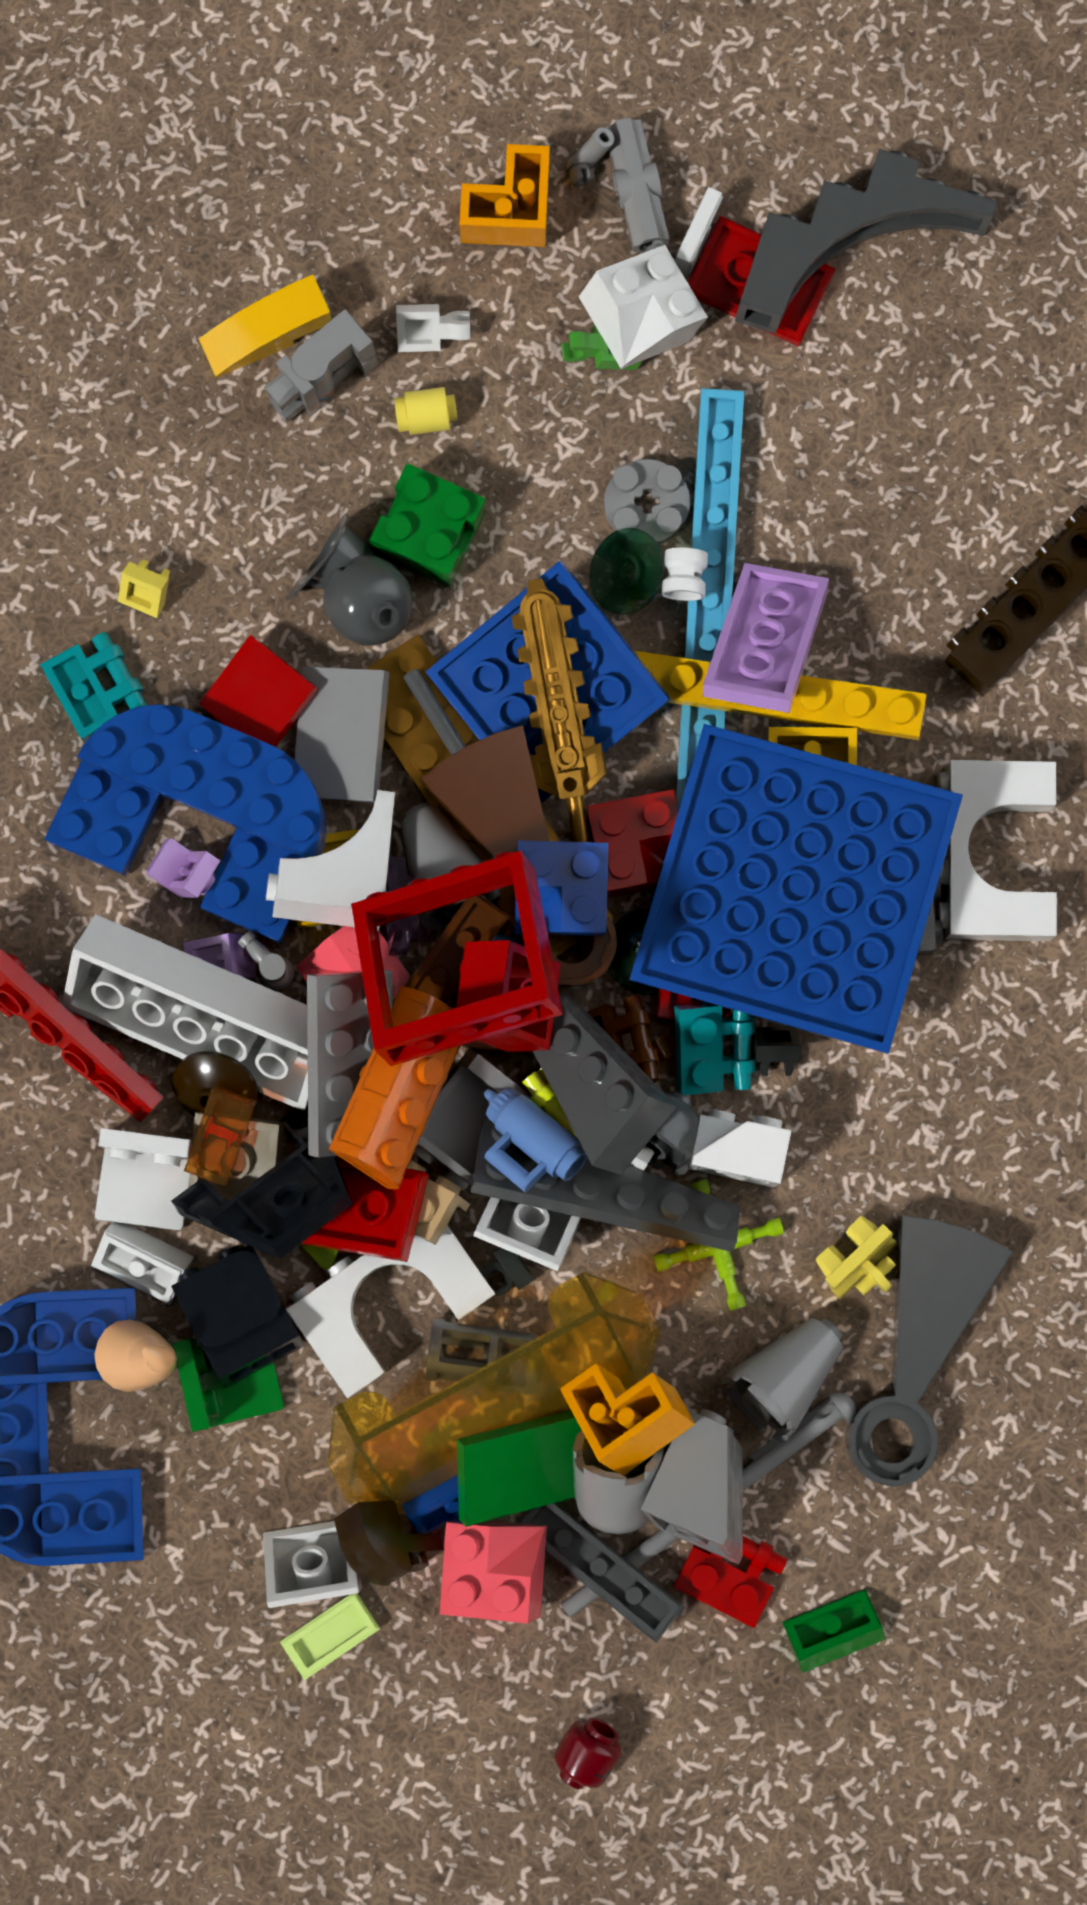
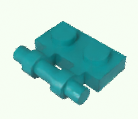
[40,632,147,742]
[674,1002,756,1095]

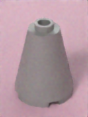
[401,803,502,930]
[721,1318,843,1442]

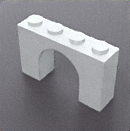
[937,760,1057,941]
[286,1225,496,1399]

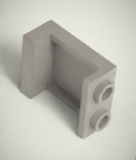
[414,1049,544,1191]

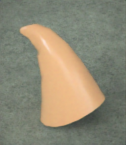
[94,1320,177,1392]

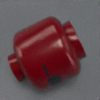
[554,1718,622,1789]

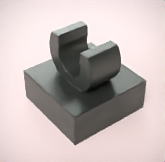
[753,1027,801,1076]
[481,1248,536,1296]

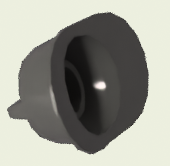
[286,513,373,600]

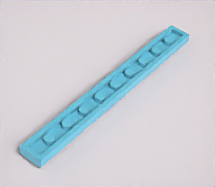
[676,388,744,811]

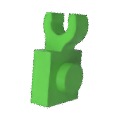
[561,324,642,370]

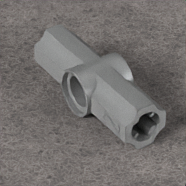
[606,117,669,253]

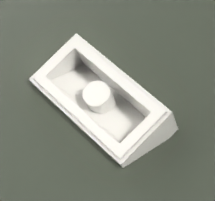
[91,1222,194,1305]

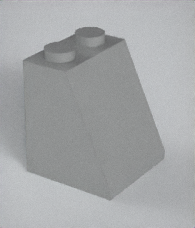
[641,1409,743,1564]

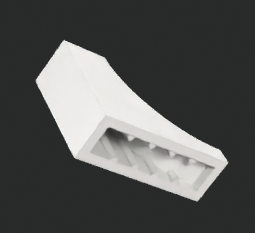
[266,790,395,930]

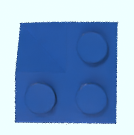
[514,840,608,937]

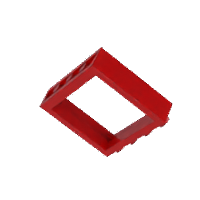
[351,850,563,1066]

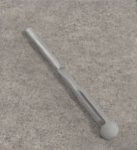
[560,1393,856,1618]

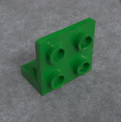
[172,1338,285,1432]

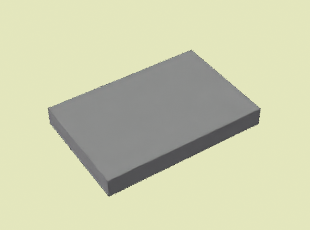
[294,667,389,803]

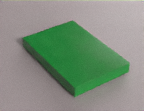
[457,1410,581,1527]

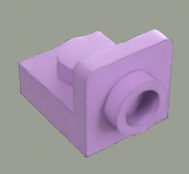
[183,933,256,979]

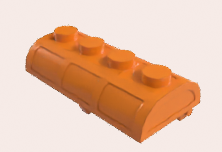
[329,986,461,1189]

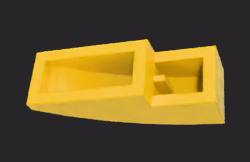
[199,274,332,378]

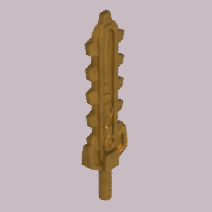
[511,578,608,842]

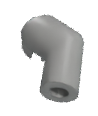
[566,127,614,186]

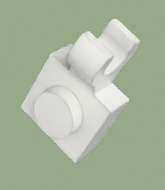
[396,304,470,352]

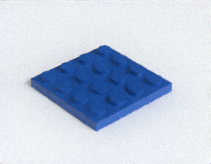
[426,561,671,804]

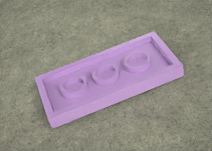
[703,563,829,713]

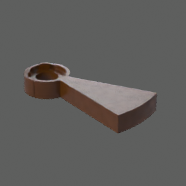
[421,725,617,987]

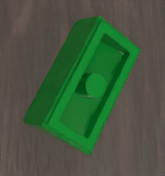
[782,1589,885,1673]

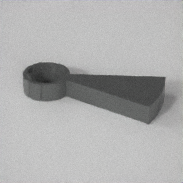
[846,1215,1013,1487]

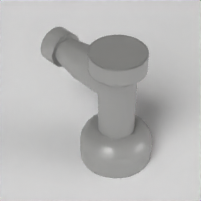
[238,931,295,991]

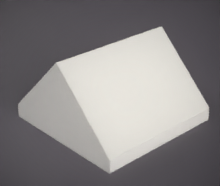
[263,1521,363,1608]

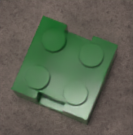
[370,463,487,587]

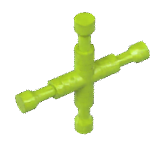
[653,1179,784,1311]

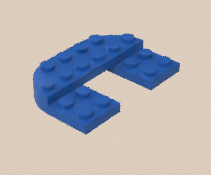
[44,705,327,944]
[0,1288,144,1566]

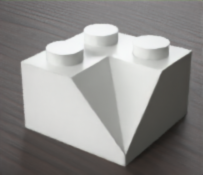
[579,245,708,369]
[689,1109,791,1188]

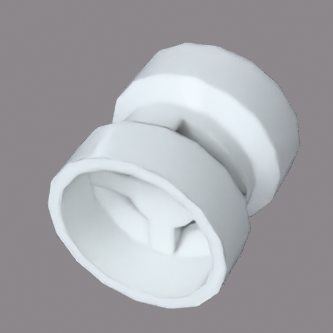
[662,547,708,601]

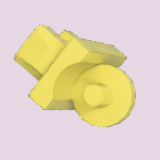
[816,1216,898,1300]

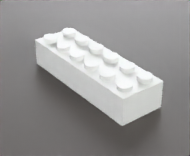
[62,914,308,1111]

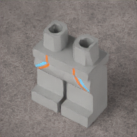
[264,309,379,423]

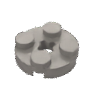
[604,459,690,547]

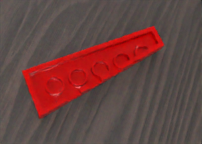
[0,949,164,1122]

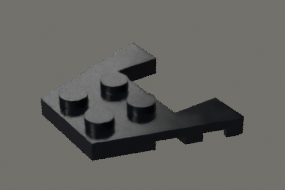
[171,1106,353,1259]

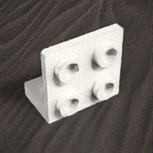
[95,1128,193,1230]

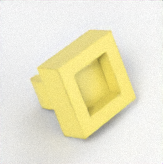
[118,559,170,618]

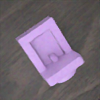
[146,838,220,898]

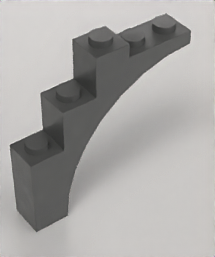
[735,149,997,334]

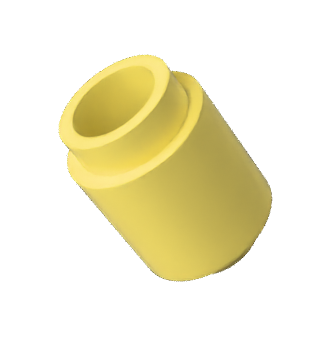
[394,387,458,435]

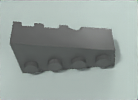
[533,991,677,1175]

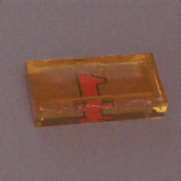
[184,1086,257,1187]

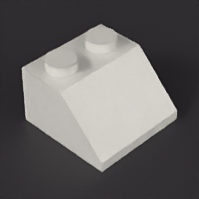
[473,1197,581,1271]

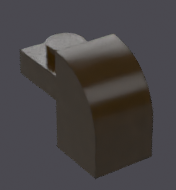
[334,1500,444,1586]

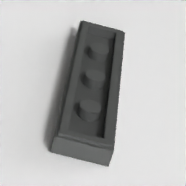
[519,1502,685,1643]

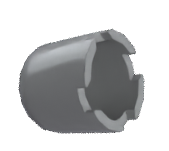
[573,1430,664,1535]

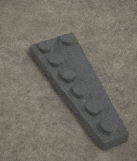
[471,1114,740,1252]

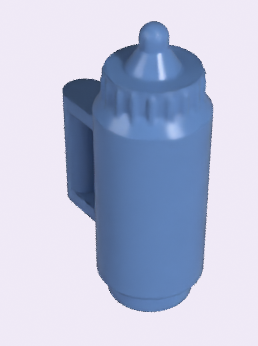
[484,1088,588,1192]

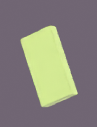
[280,1593,380,1680]

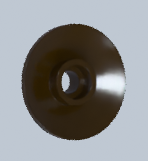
[172,1051,259,1117]

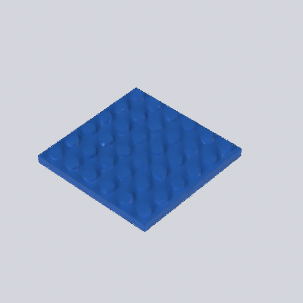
[630,724,963,1054]

